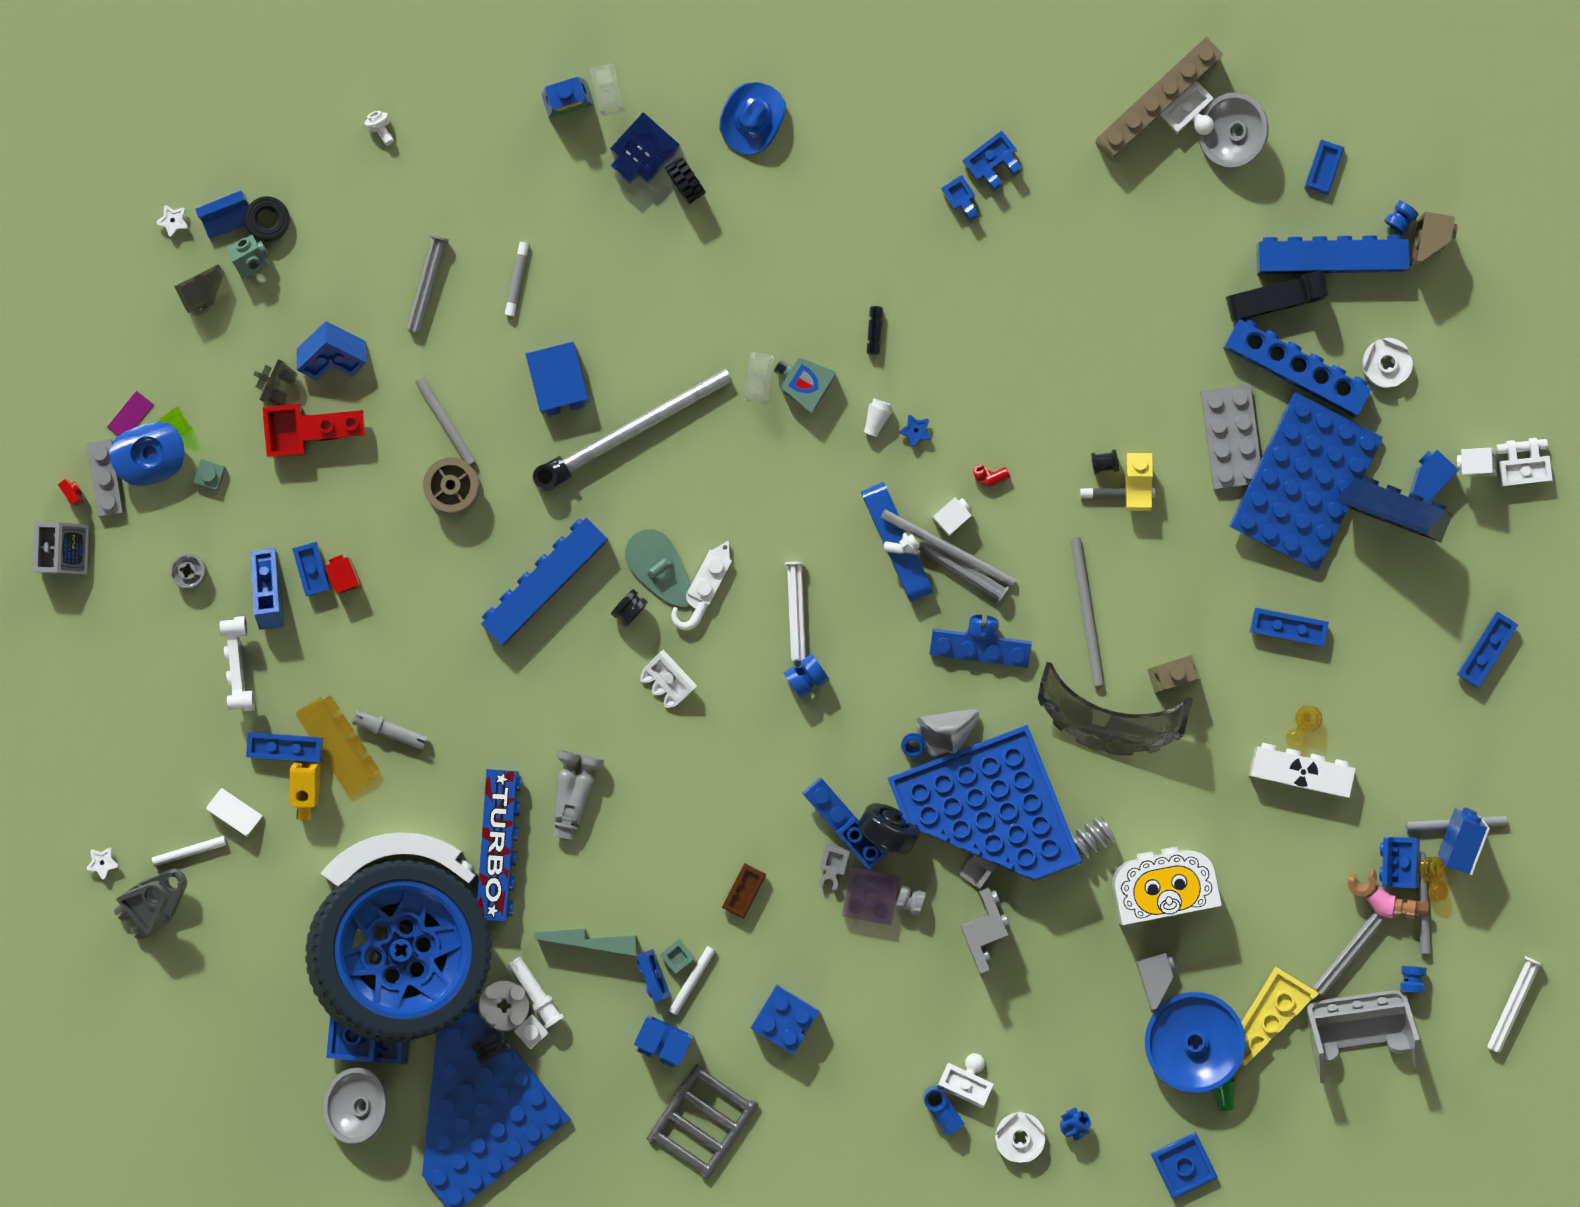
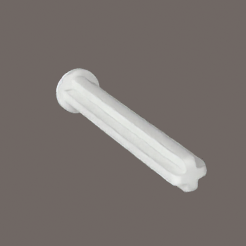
[784,562,806,661]
[1488,956,1544,1053]

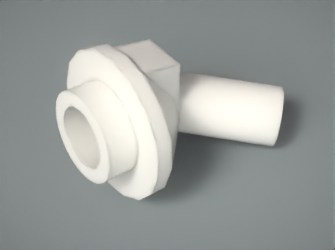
[365,111,394,146]
[884,532,920,555]

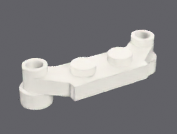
[220,616,255,712]

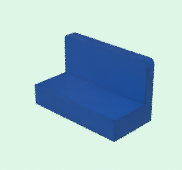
[195,190,249,239]

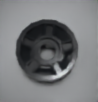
[611,589,648,627]
[471,1030,511,1063]

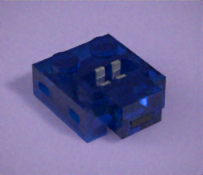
[610,112,681,184]

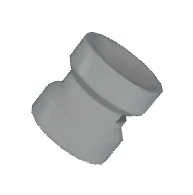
[895,885,926,916]

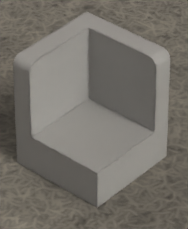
[959,854,997,889]

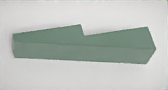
[534,929,637,956]

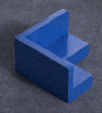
[297,321,367,380]

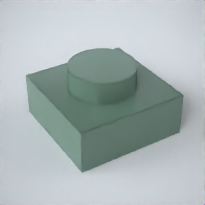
[193,459,226,491]
[660,939,695,974]

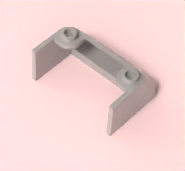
[1307,990,1421,1083]

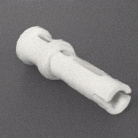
[508,956,565,1029]

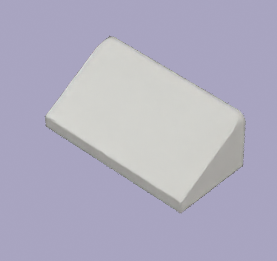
[206,788,263,837]

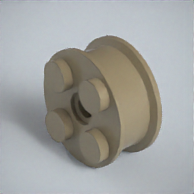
[423,457,480,514]

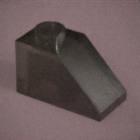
[174,264,224,317]

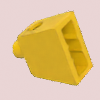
[290,761,321,820]

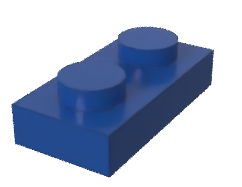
[292,542,331,597]
[637,949,671,1003]

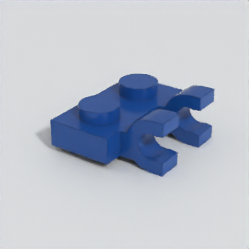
[962,130,1022,192]

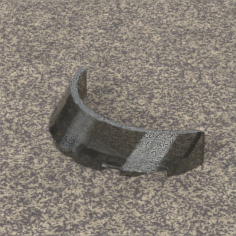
[1038,662,1193,755]

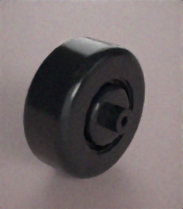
[858,803,920,854]

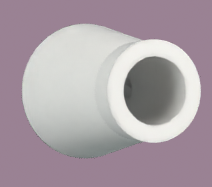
[864,398,892,437]

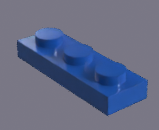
[1250,608,1329,647]
[1456,611,1519,688]
[246,732,323,763]

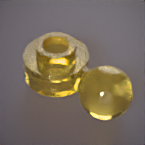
[1286,706,1322,747]
[1420,856,1448,902]

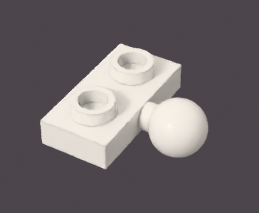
[1160,81,1214,135]
[937,1053,993,1108]

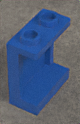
[525,341,589,416]

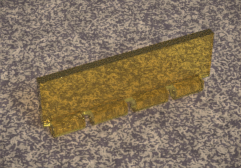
[295,695,380,796]

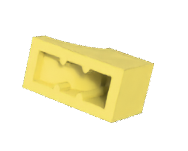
[1125,453,1153,511]

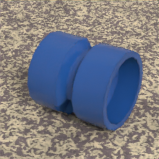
[783,654,830,699]

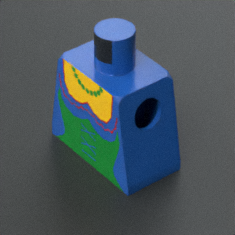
[541,77,594,119]

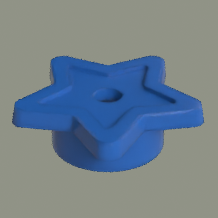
[899,415,931,447]

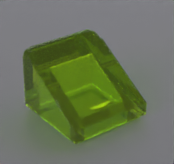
[158,406,192,436]

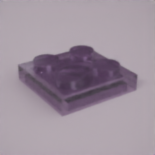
[842,867,900,925]

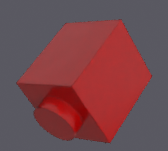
[325,555,361,595]

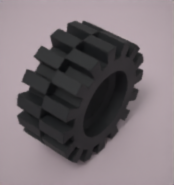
[664,156,706,204]

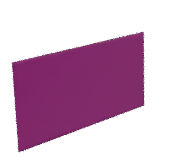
[107,391,154,436]

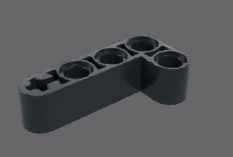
[1226,271,1329,322]

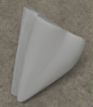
[916,709,980,757]

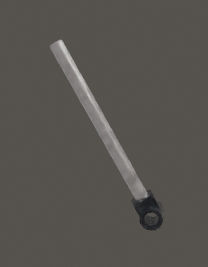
[533,369,732,491]

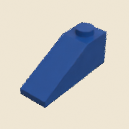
[1408,449,1459,504]
[250,548,284,630]

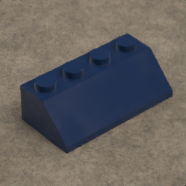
[1337,476,1452,543]

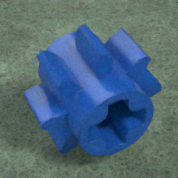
[1060,1107,1091,1141]

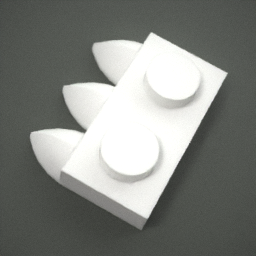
[640,650,697,708]

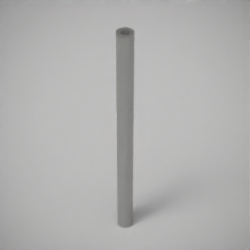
[881,509,1016,587]
[1070,537,1104,686]

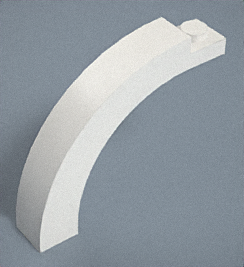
[321,832,477,886]

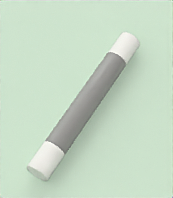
[505,242,529,317]

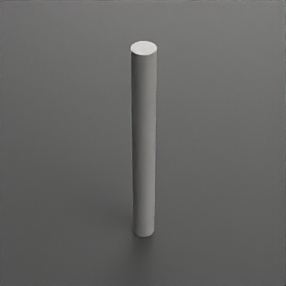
[415,377,476,465]
[1406,816,1507,832]
[1418,853,1431,954]

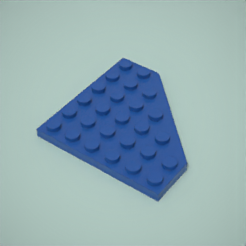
[888,725,1082,881]
[422,1002,571,1207]

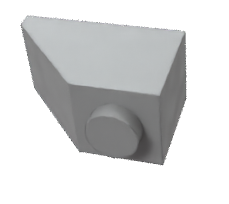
[1135,952,1176,1010]

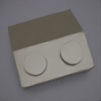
[1410,212,1458,268]

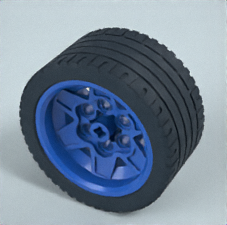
[305,860,492,1043]

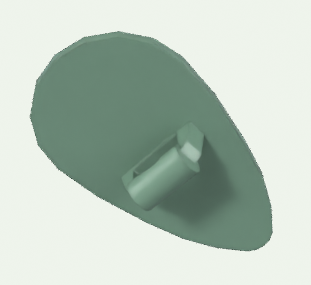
[625,529,690,607]

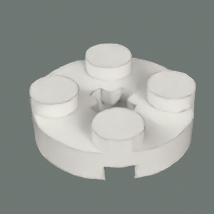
[1362,338,1413,388]
[478,981,529,1032]
[995,1112,1045,1163]

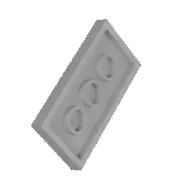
[1200,384,1261,490]

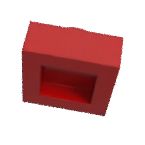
[57,479,84,506]

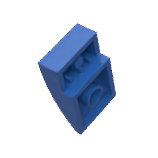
[326,1014,409,1065]

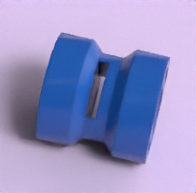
[1384,200,1419,235]
[1400,966,1427,993]

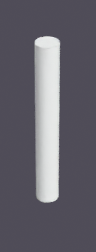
[152,836,227,867]
[669,946,716,1015]

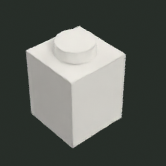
[932,497,972,537]

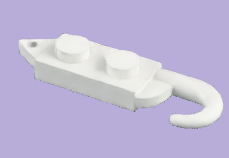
[671,541,732,630]

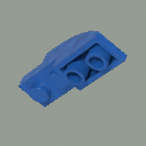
[802,777,887,870]

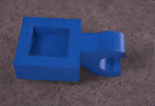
[941,175,978,222]

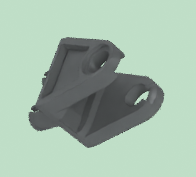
[114,869,187,940]

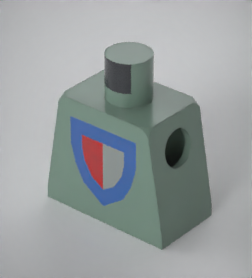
[773,358,836,415]

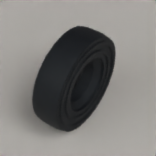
[245,196,290,242]

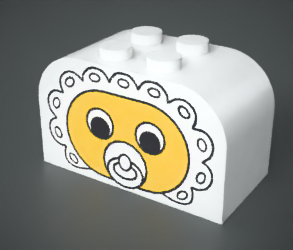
[1111,847,1222,925]

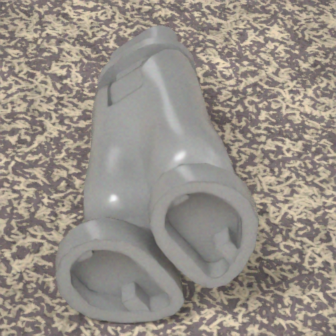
[553,750,604,840]

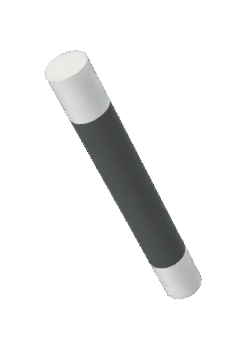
[1080,488,1155,498]

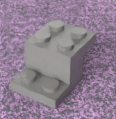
[960,887,1010,974]

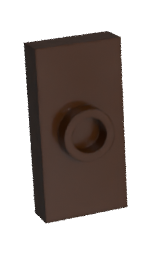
[722,863,767,919]

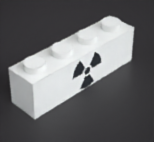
[1249,743,1356,798]

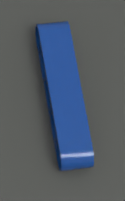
[861,482,933,603]

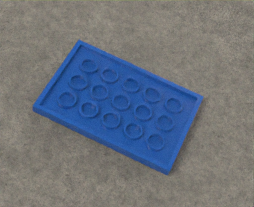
[1228,393,1383,571]

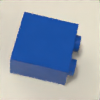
[1438,807,1490,875]

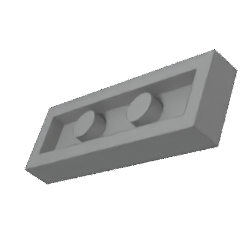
[87,439,124,517]

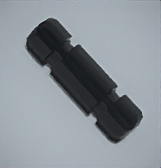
[867,306,883,355]

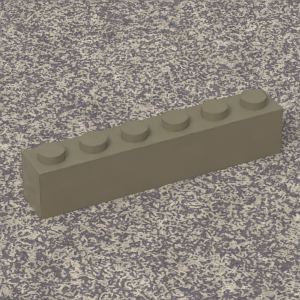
[1096,36,1223,160]

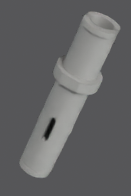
[352,710,428,751]

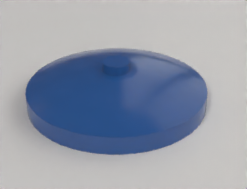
[1145,992,1246,1093]

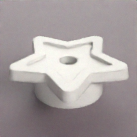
[156,205,188,237]
[87,848,119,879]

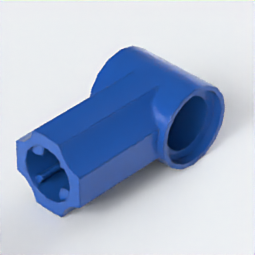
[923,1086,965,1136]

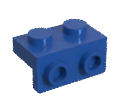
[1379,837,1420,888]

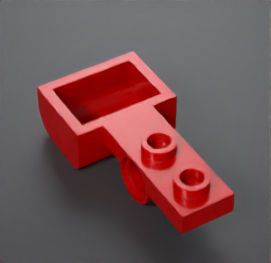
[262,404,366,458]

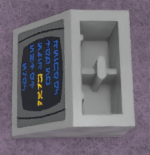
[32,522,90,575]

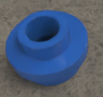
[901,733,926,757]

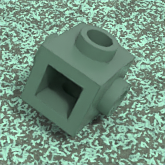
[226,235,269,279]

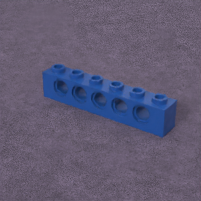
[1223,318,1372,417]

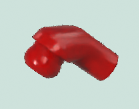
[973,465,1011,487]

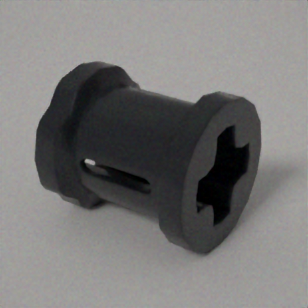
[1091,449,1119,475]

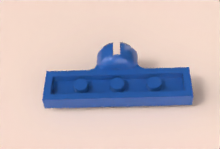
[929,614,1032,668]

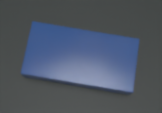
[1305,139,1345,195]

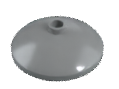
[1199,93,1269,168]
[323,1068,388,1144]

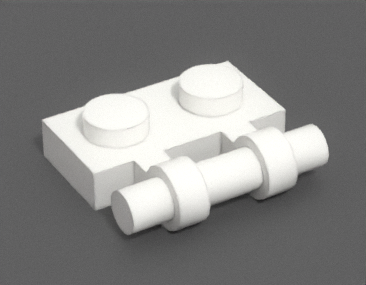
[1496,438,1552,487]

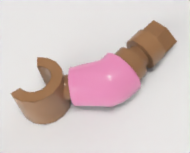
[1348,869,1429,919]

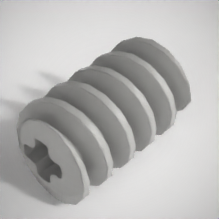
[1072,816,1116,860]

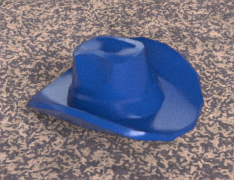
[719,82,786,156]
[110,422,185,486]

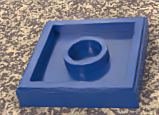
[1150,1132,1218,1199]

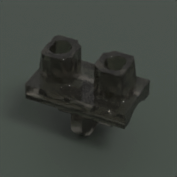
[253,359,298,406]

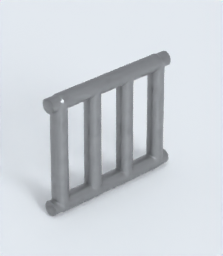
[647,1063,759,1180]

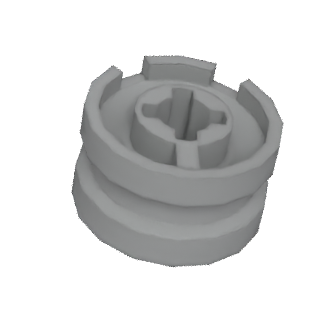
[170,554,207,588]

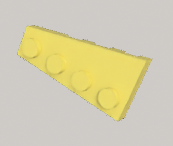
[1241,967,1319,1065]

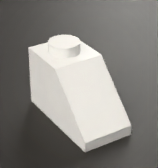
[1457,448,1497,476]

